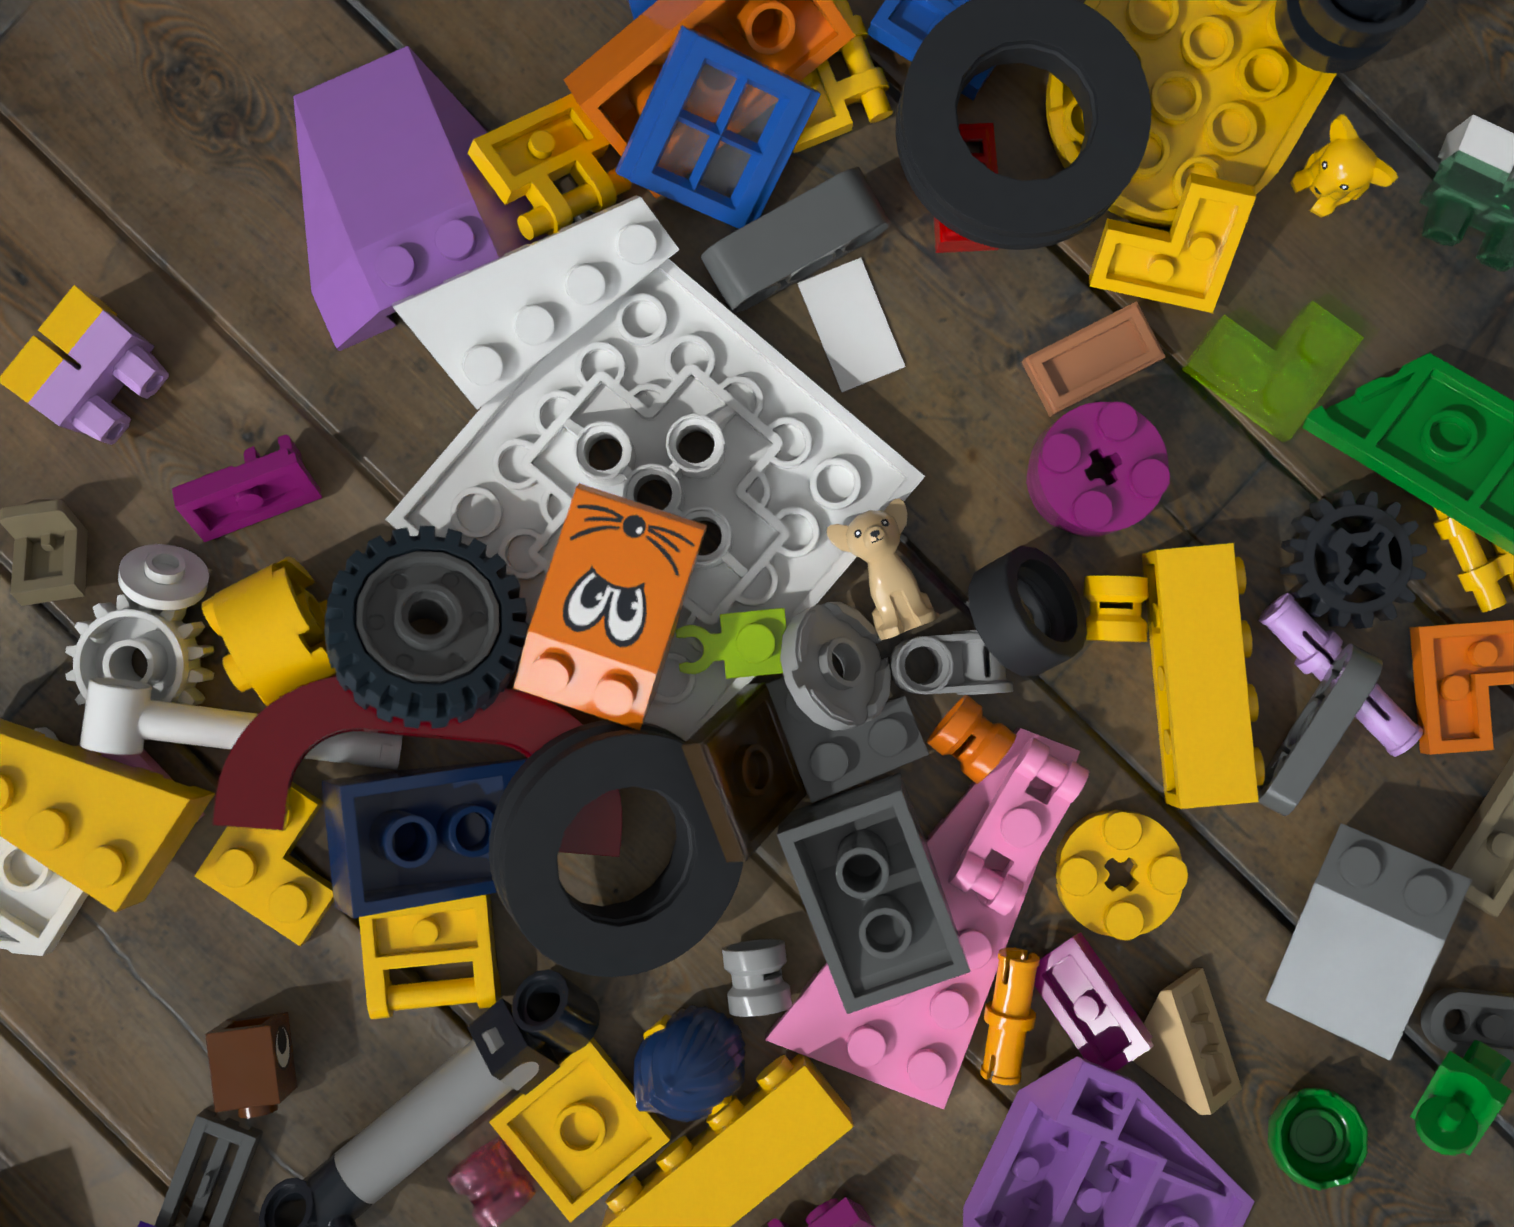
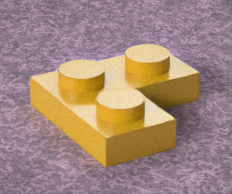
[1089,173,1256,313]
[195,781,334,946]

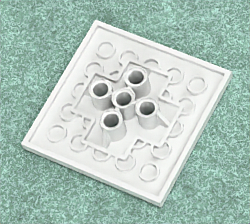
[385,259,925,741]

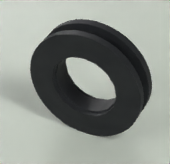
[896,0,1151,250]
[489,720,744,977]

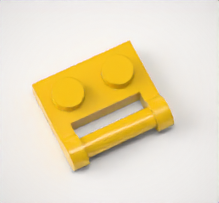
[359,894,501,1019]

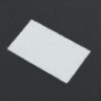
[797,258,905,392]

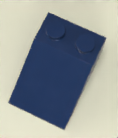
[322,758,527,918]

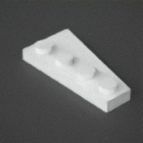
[392,195,680,410]

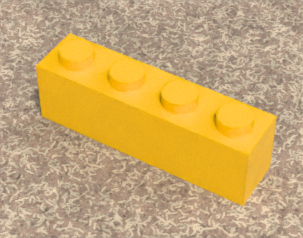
[1142,543,1265,809]
[602,1053,854,1227]

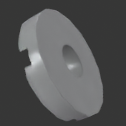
[780,602,891,731]

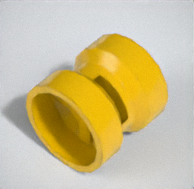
[1084,576,1149,642]

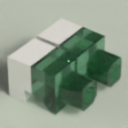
[1419,115,1514,272]

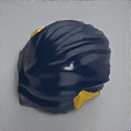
[634,1004,746,1122]

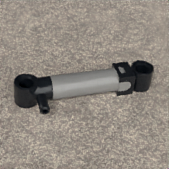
[259,969,600,1227]

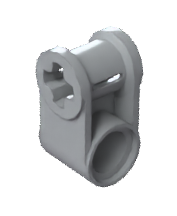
[888,630,1013,695]

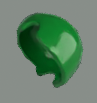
[1267,1088,1368,1191]

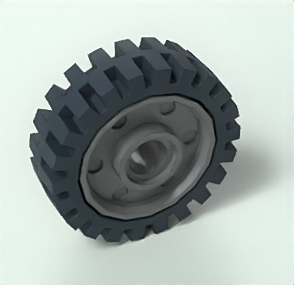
[325,526,528,729]

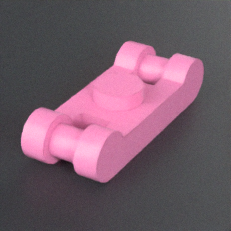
[948,737,1089,916]

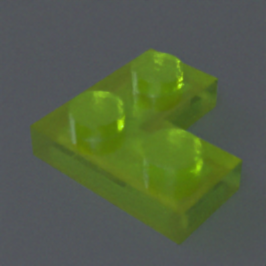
[1182,301,1364,442]

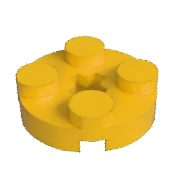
[1055,810,1188,941]

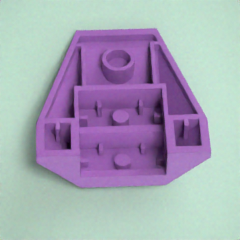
[293,46,550,351]
[963,1056,1255,1227]

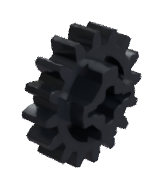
[1280,490,1427,629]

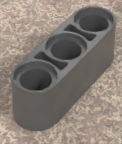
[701,167,892,314]

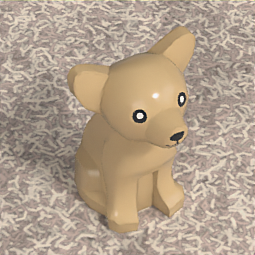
[826,498,940,640]

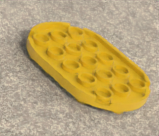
[1046,0,1337,228]

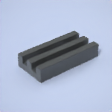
[154,1109,263,1227]

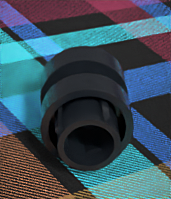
[1275,0,1428,73]

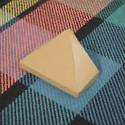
[1132,968,1242,1115]

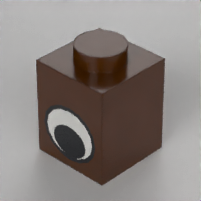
[205,1012,297,1118]

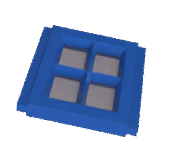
[615,25,821,229]

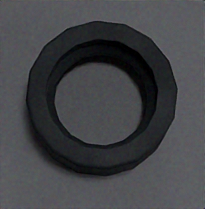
[968,546,1087,676]

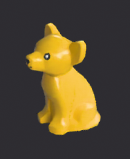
[1290,114,1398,217]

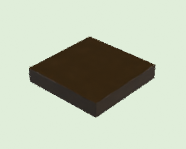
[681,682,807,862]

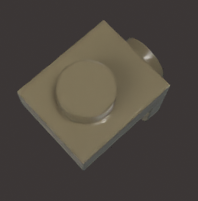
[0,499,88,606]

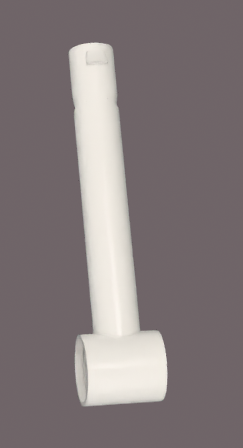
[80,677,402,770]

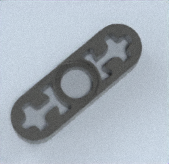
[1257,643,1383,816]

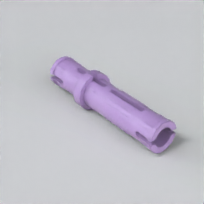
[1259,593,1424,757]

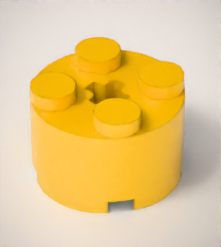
[202,556,337,706]

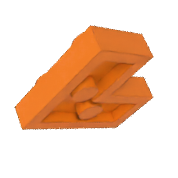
[1410,620,1514,755]

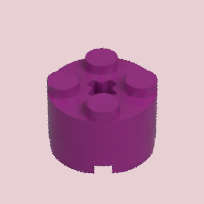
[1026,402,1170,537]

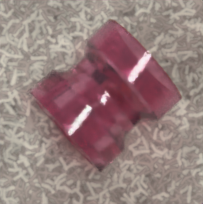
[446,1137,536,1227]

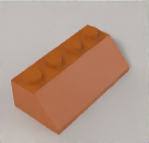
[564,0,855,199]

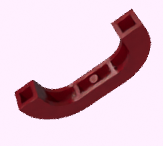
[212,676,622,857]

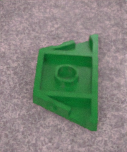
[1303,353,1514,555]

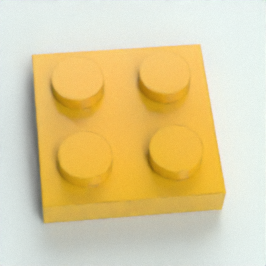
[489,1037,671,1222]

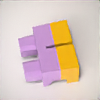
[0,285,169,445]

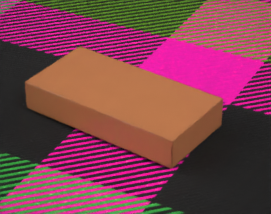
[1022,301,1166,417]

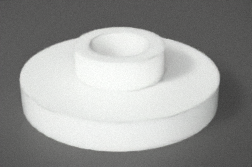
[118,544,209,610]

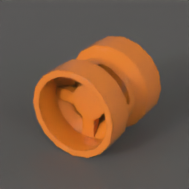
[926,695,1017,784]

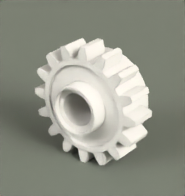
[65,594,214,705]

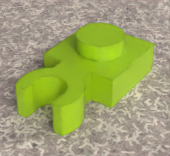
[676,608,786,679]

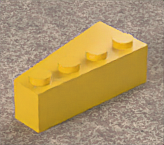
[0,718,215,912]

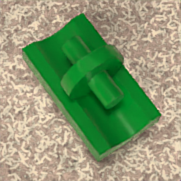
[1410,1040,1513,1156]

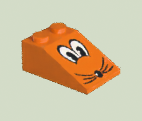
[514,483,707,730]

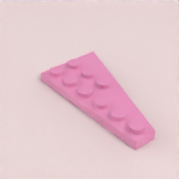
[765,727,1080,1109]

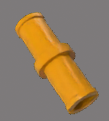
[980,948,1040,1085]

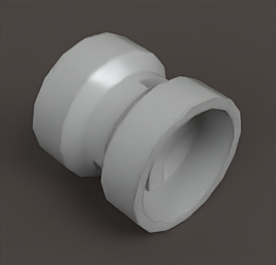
[722,939,792,1017]

